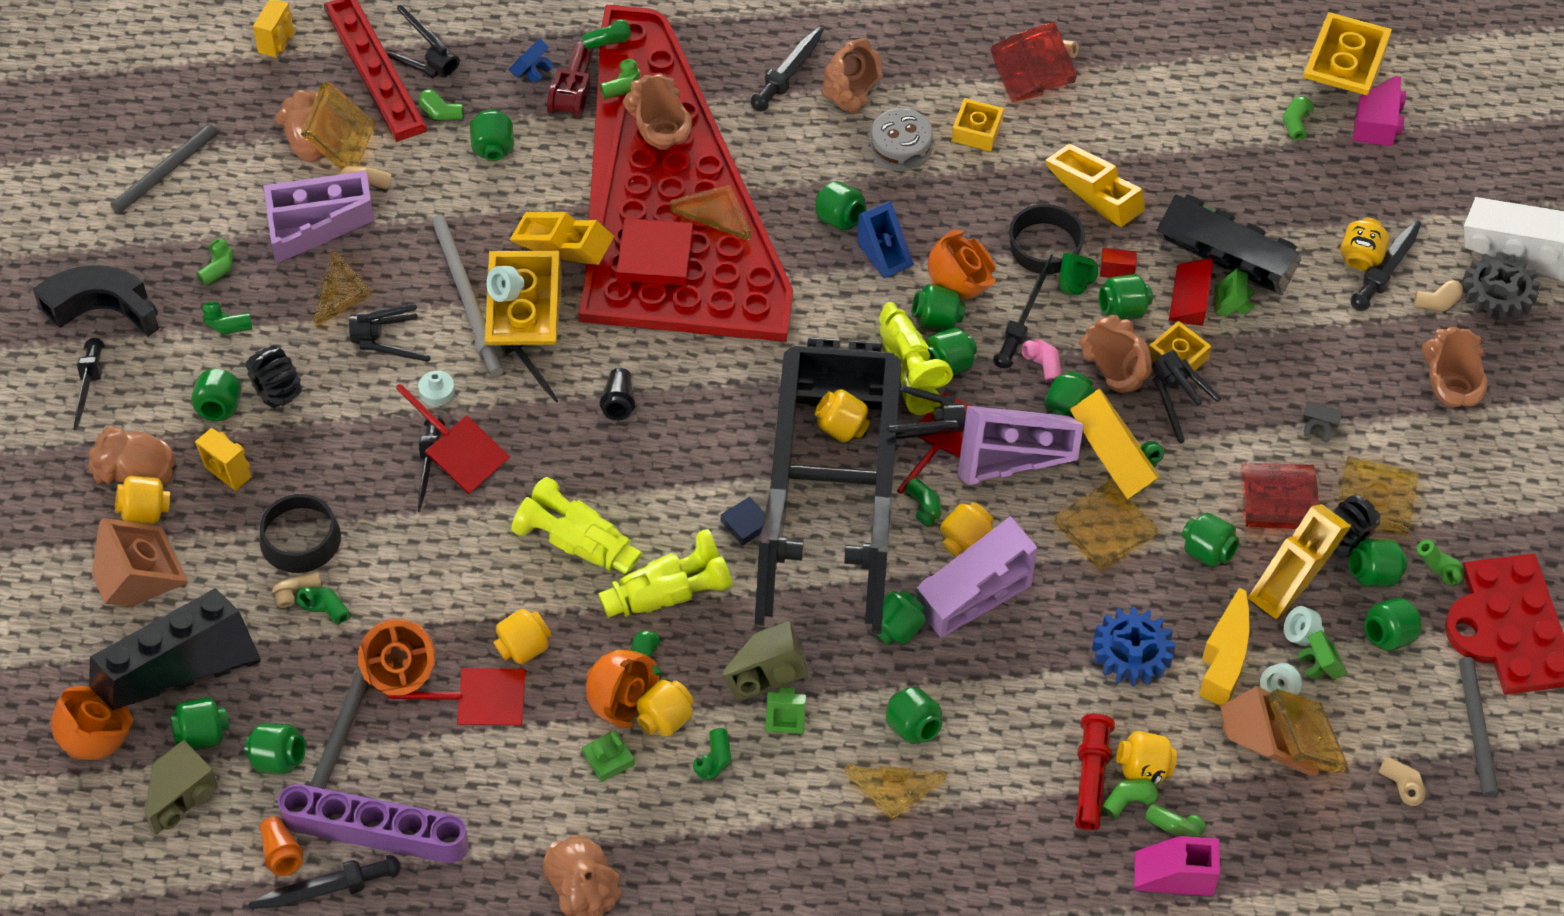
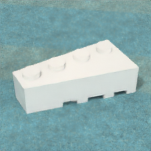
[1464,197,1564,281]

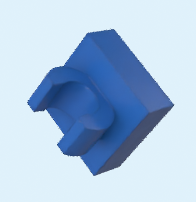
[508,38,554,83]

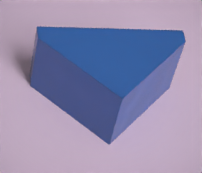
[857,201,914,278]

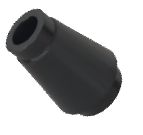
[599,368,635,420]

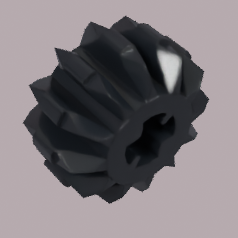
[246,345,302,409]
[1332,495,1380,558]

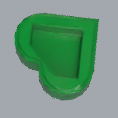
[1059,253,1098,295]

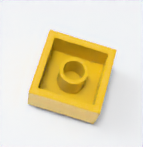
[253,0,295,58]
[951,98,1004,152]
[1149,321,1212,377]
[195,427,252,491]

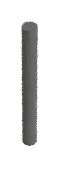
[110,124,217,214]
[1459,657,1499,797]
[310,667,368,789]

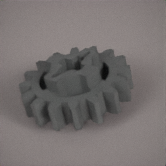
[1462,252,1540,321]

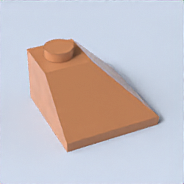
[92,518,189,607]
[1220,686,1319,776]

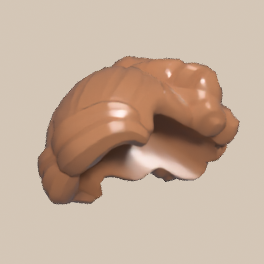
[821,38,883,114]
[623,74,692,150]
[275,90,341,162]
[1079,315,1152,393]
[1422,326,1488,408]
[88,426,176,486]
[543,835,621,916]

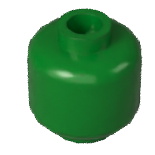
[470,109,514,161]
[815,181,866,230]
[1098,274,1153,320]
[911,284,966,332]
[926,327,977,376]
[191,368,242,421]
[1044,371,1095,419]
[1182,512,1240,567]
[1348,539,1407,587]
[876,589,926,646]
[1364,598,1421,651]
[886,687,942,744]
[170,697,229,751]
[244,723,306,774]

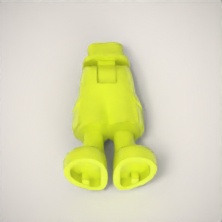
[879,302,953,415]
[511,477,642,575]
[598,529,733,618]

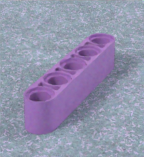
[278,784,469,863]

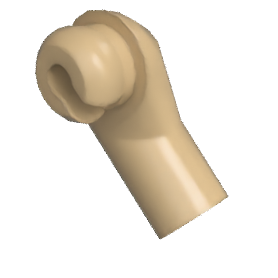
[1414,280,1463,311]
[272,571,322,608]
[1378,756,1426,806]

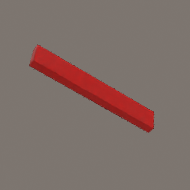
[324,0,427,142]

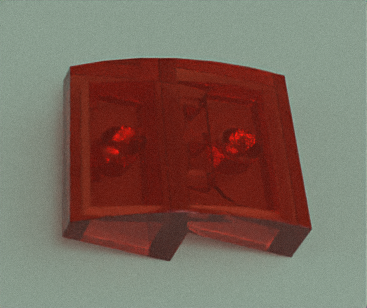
[990,22,1077,103]
[1240,462,1319,529]

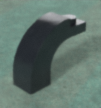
[33,265,159,337]

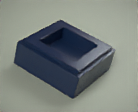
[720,496,765,546]

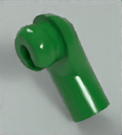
[202,302,253,334]
[693,728,731,780]

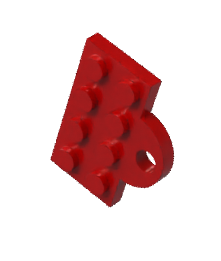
[1445,553,1564,695]

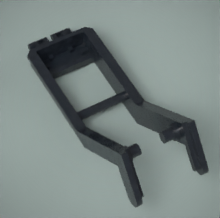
[755,337,902,635]

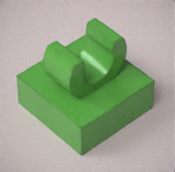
[1214,269,1255,316]
[1297,630,1348,679]
[765,686,806,734]
[582,730,635,782]

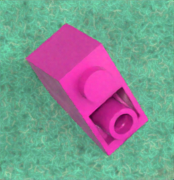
[1353,76,1406,146]
[1134,836,1220,896]

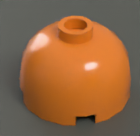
[927,230,996,300]
[358,618,435,695]
[586,649,659,729]
[50,686,133,760]

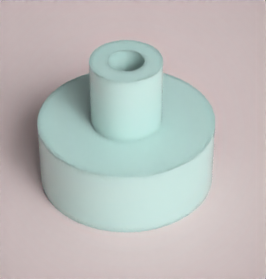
[487,266,524,302]
[418,371,455,406]
[1284,606,1324,646]
[1260,663,1302,701]

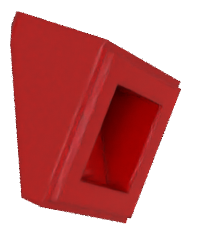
[1100,248,1137,278]

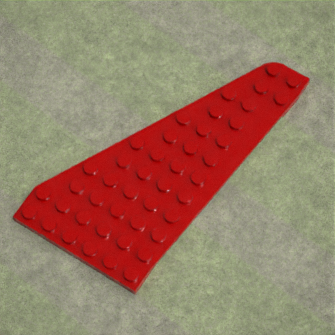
[578,4,793,342]

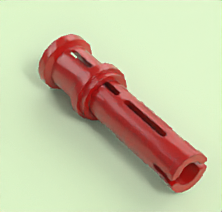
[1075,713,1115,831]

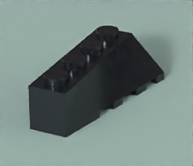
[1156,194,1301,295]
[89,588,261,711]

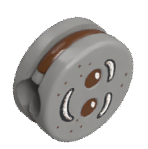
[870,108,933,171]

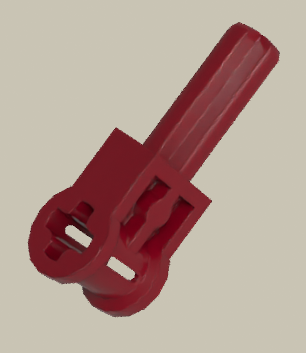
[547,40,594,118]

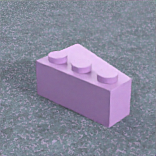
[263,171,374,264]
[958,406,1084,485]
[916,516,1037,638]

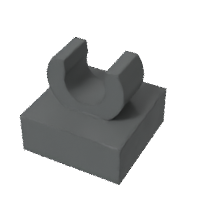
[1303,401,1343,442]

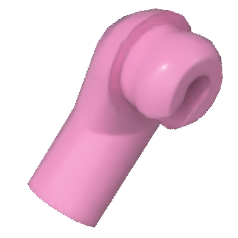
[1022,339,1062,383]

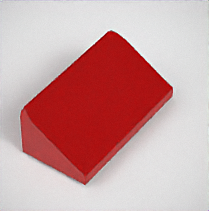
[1169,259,1214,326]

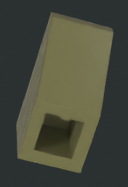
[723,620,808,702]
[145,740,218,835]

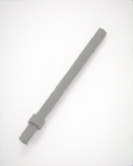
[432,215,504,377]

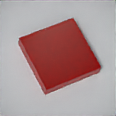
[617,218,693,286]

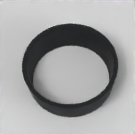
[1009,204,1085,274]
[260,494,341,573]

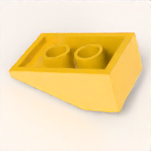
[1303,12,1392,96]
[485,251,562,345]

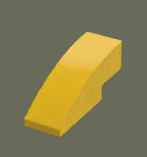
[1045,144,1145,227]
[510,212,615,265]
[1070,389,1161,499]
[1248,504,1351,620]
[1199,588,1249,706]

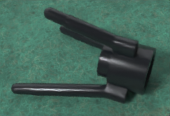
[387,5,460,79]
[349,304,431,362]
[1152,351,1221,443]
[887,385,965,439]

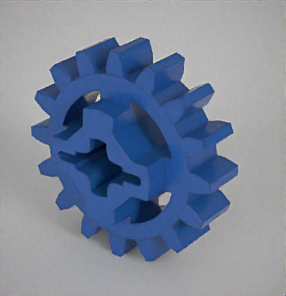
[1092,607,1176,687]

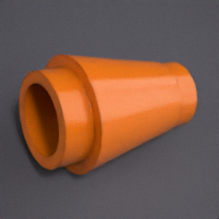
[259,816,304,876]

